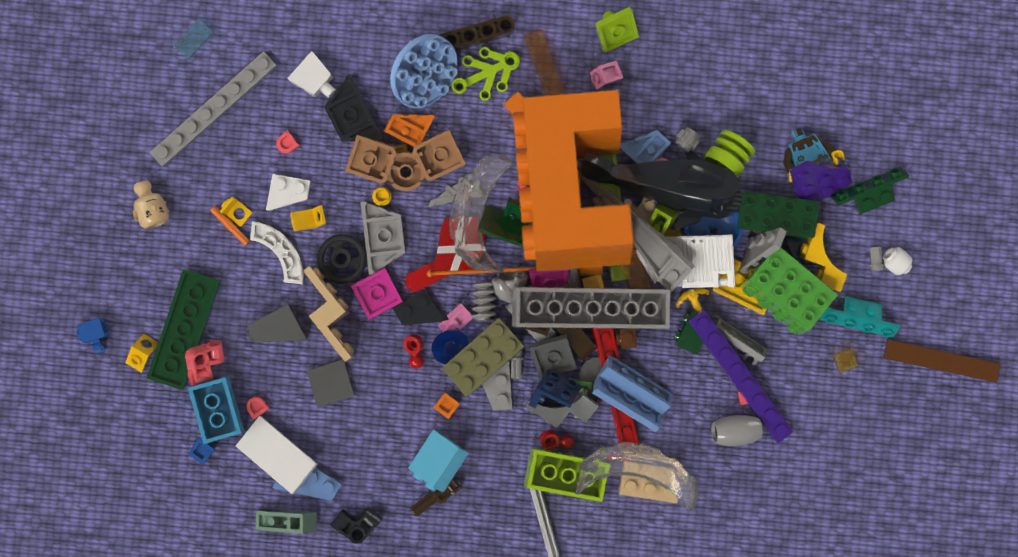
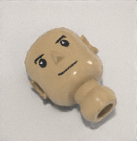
[133,180,170,229]

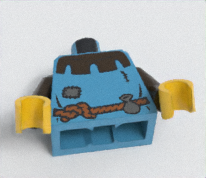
[783,127,845,182]

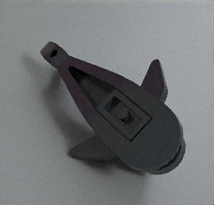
[581,150,742,230]

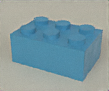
[188,377,245,444]

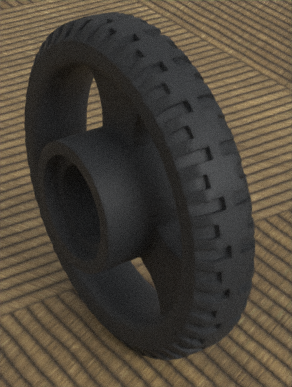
[317,234,367,284]

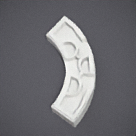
[250,221,304,285]

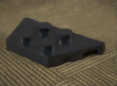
[324,74,384,142]

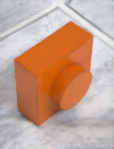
[433,392,460,419]

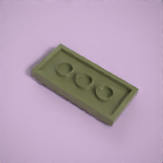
[442,318,525,397]

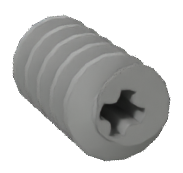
[472,282,497,321]

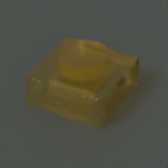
[832,348,858,373]

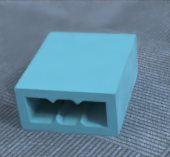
[408,429,469,492]

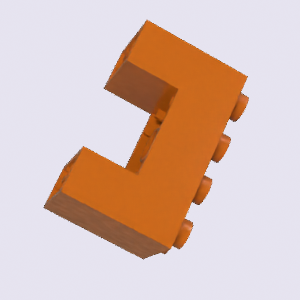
[513,90,633,272]

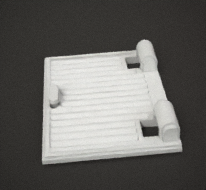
[666,235,735,288]

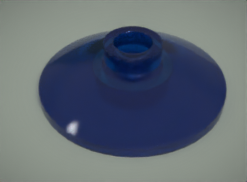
[431,329,469,364]

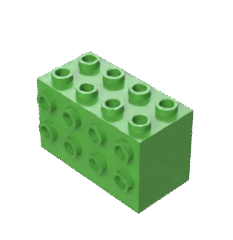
[740,247,837,335]

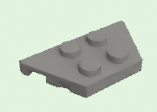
[361,201,405,275]

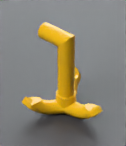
[676,288,709,313]

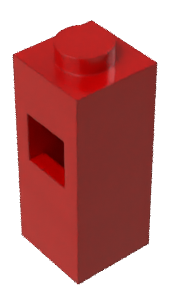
[404,261,453,293]

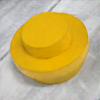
[372,187,392,206]

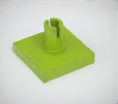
[595,7,639,53]

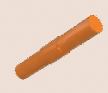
[210,206,250,246]

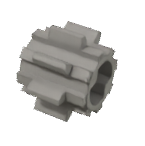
[675,127,700,153]

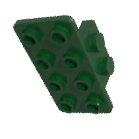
[737,191,819,239]
[477,197,533,248]

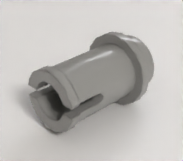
[869,247,885,271]

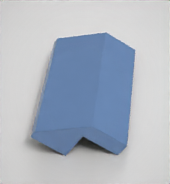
[592,355,672,432]

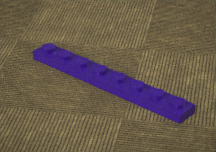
[688,309,793,443]

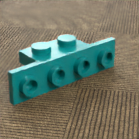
[819,296,900,338]

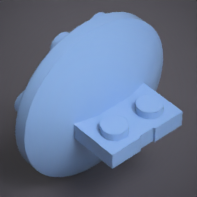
[390,34,457,108]

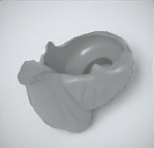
[492,271,528,303]

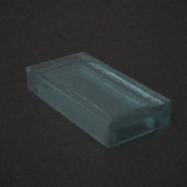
[173,19,214,61]

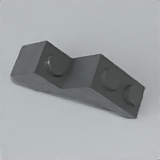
[525,388,601,428]

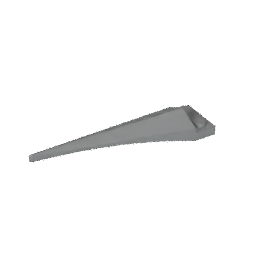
[577,168,695,292]

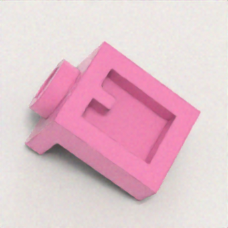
[590,61,624,89]

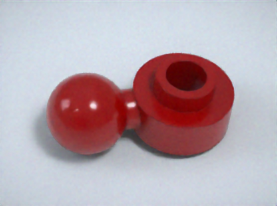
[403,334,424,369]
[539,430,574,451]

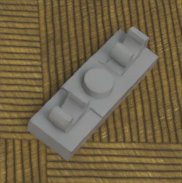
[715,318,768,365]

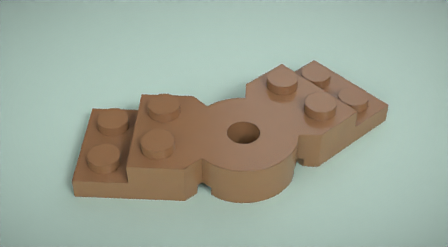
[345,129,466,191]

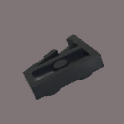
[393,289,444,325]

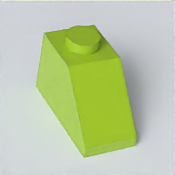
[648,204,680,236]

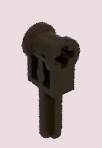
[410,477,463,517]

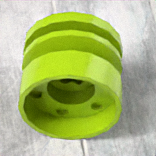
[703,130,756,178]

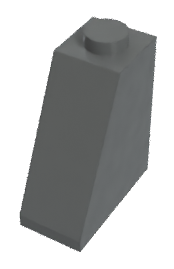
[246,304,308,343]

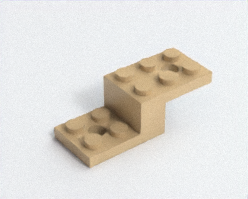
[303,266,355,362]

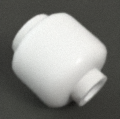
[883,247,912,275]

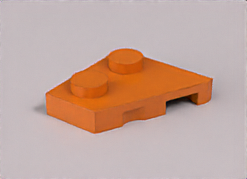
[384,114,435,147]

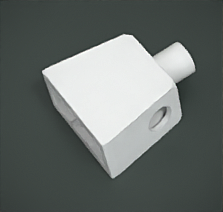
[288,51,336,98]

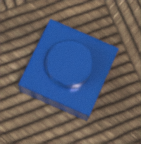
[188,438,215,465]

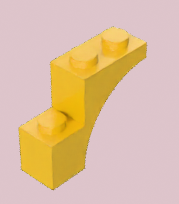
[800,223,847,292]

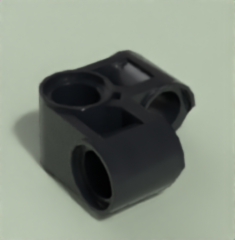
[330,506,383,544]

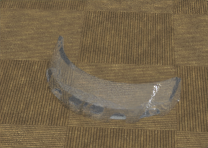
[449,155,513,273]
[575,442,698,511]

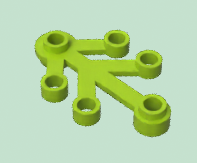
[452,47,520,101]

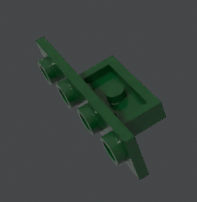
[831,167,909,215]

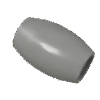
[711,415,763,447]

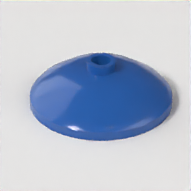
[685,211,743,249]

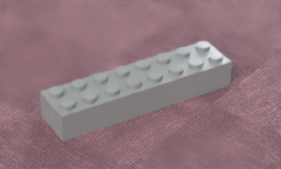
[512,287,670,329]

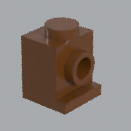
[615,328,637,349]

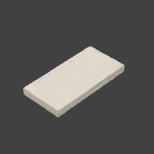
[236,416,318,495]

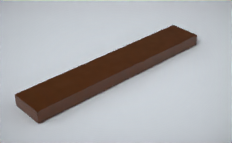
[883,340,1001,383]

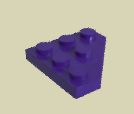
[789,161,852,202]

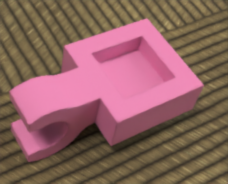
[438,303,473,336]

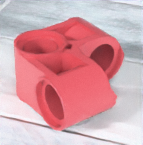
[185,340,225,386]

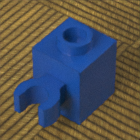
[76,318,110,354]

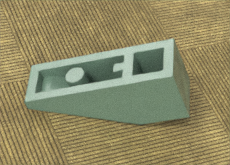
[256,510,317,534]

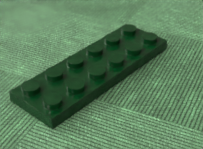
[146,269,221,390]

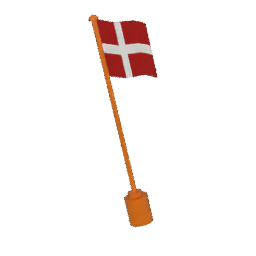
[427,217,603,277]

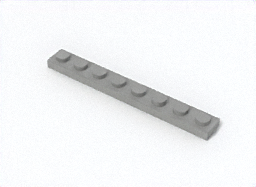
[149,51,277,167]

